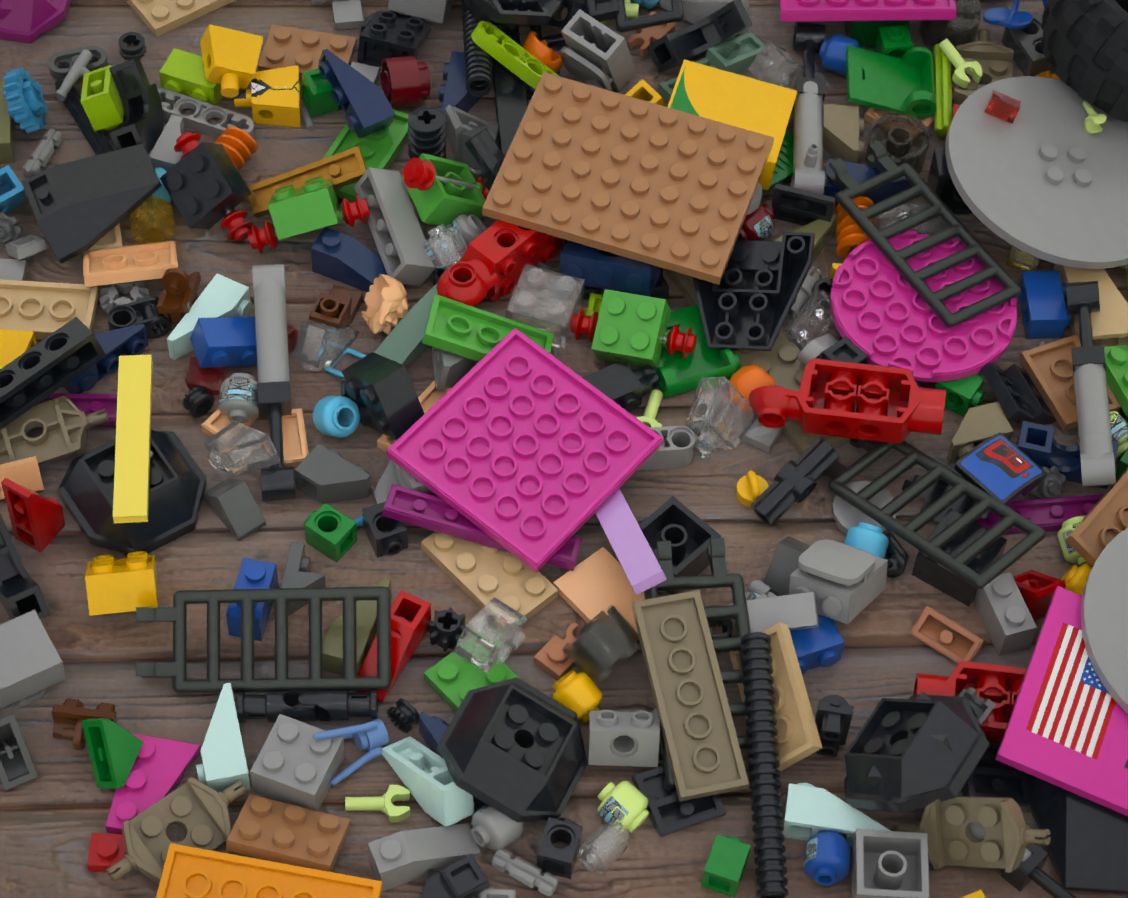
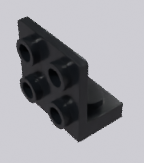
[357,11,432,68]

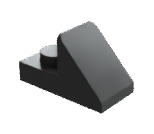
[281,542,326,616]

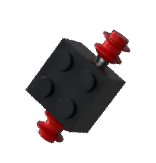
[160,132,254,242]

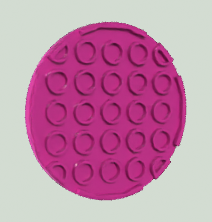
[830,231,1017,382]

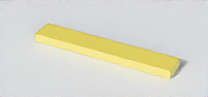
[113,355,153,523]

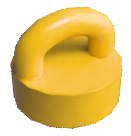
[736,470,769,507]

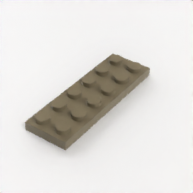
[631,590,749,802]

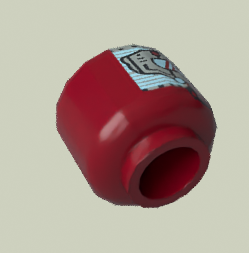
[737,204,775,241]

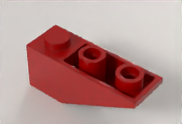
[356,590,431,703]

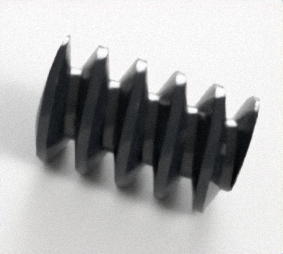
[408,107,446,159]

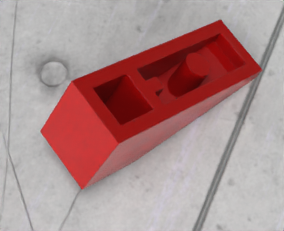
[1,478,66,553]

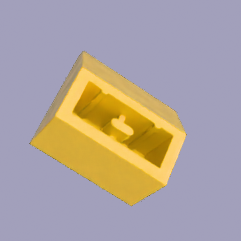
[85,551,158,616]

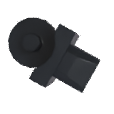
[815,695,854,757]

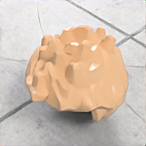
[361,274,409,334]

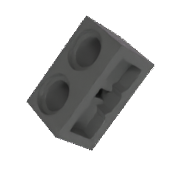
[1002,13,1056,76]

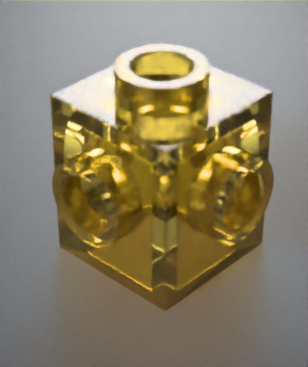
[129,195,176,244]

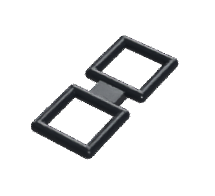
[530,0,684,48]

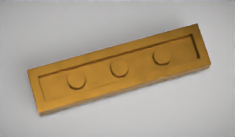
[248,146,367,218]

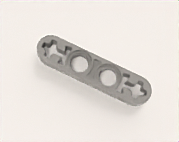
[158,88,255,138]

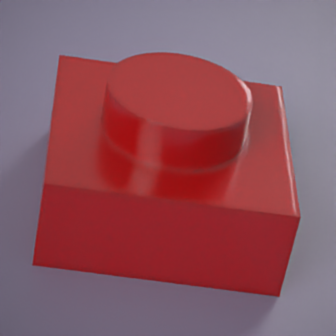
[87,833,126,873]

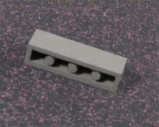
[354,167,436,286]

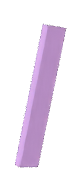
[595,488,667,595]

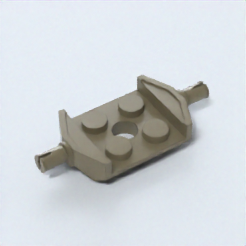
[953,28,1014,105]
[0,396,109,465]
[106,777,246,884]
[897,796,1051,873]

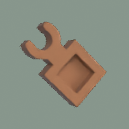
[628,11,676,57]
[533,623,592,681]

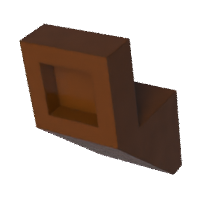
[309,285,363,328]

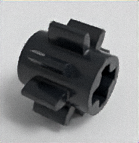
[427,607,469,652]

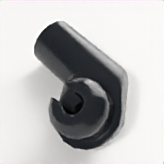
[886,533,909,578]

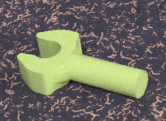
[939,39,982,89]
[636,389,663,428]
[345,785,411,823]

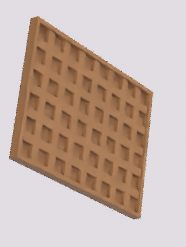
[482,72,774,285]

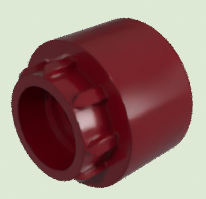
[380,56,431,108]

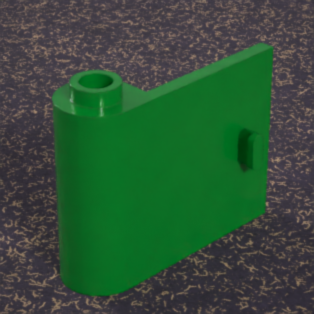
[846,45,936,119]
[654,304,741,399]

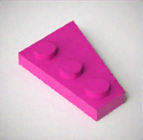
[105,734,201,834]

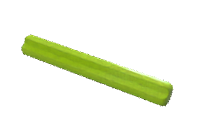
[933,44,952,137]

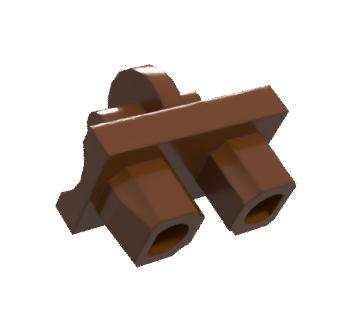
[157,268,201,324]
[52,698,117,751]

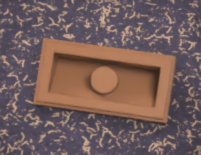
[909,606,986,664]

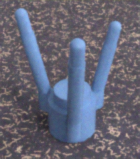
[313,719,389,786]

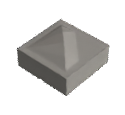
[5,234,47,260]
[740,413,784,453]

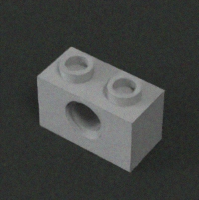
[588,709,660,767]

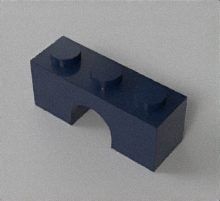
[560,241,660,296]
[1016,421,1119,489]

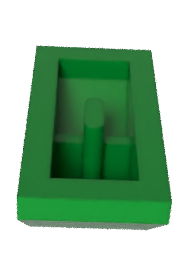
[82,718,143,789]

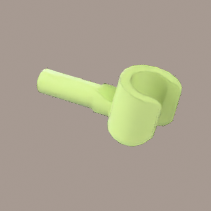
[624,0,639,19]
[1083,101,1107,134]

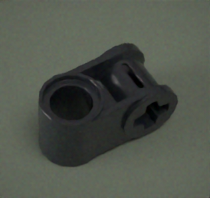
[108,296,171,339]

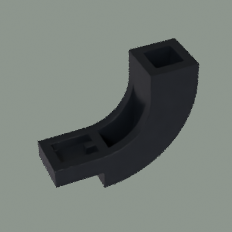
[647,0,753,73]
[109,57,163,151]
[0,513,51,620]

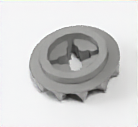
[99,281,150,314]

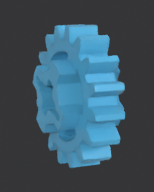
[3,67,47,133]

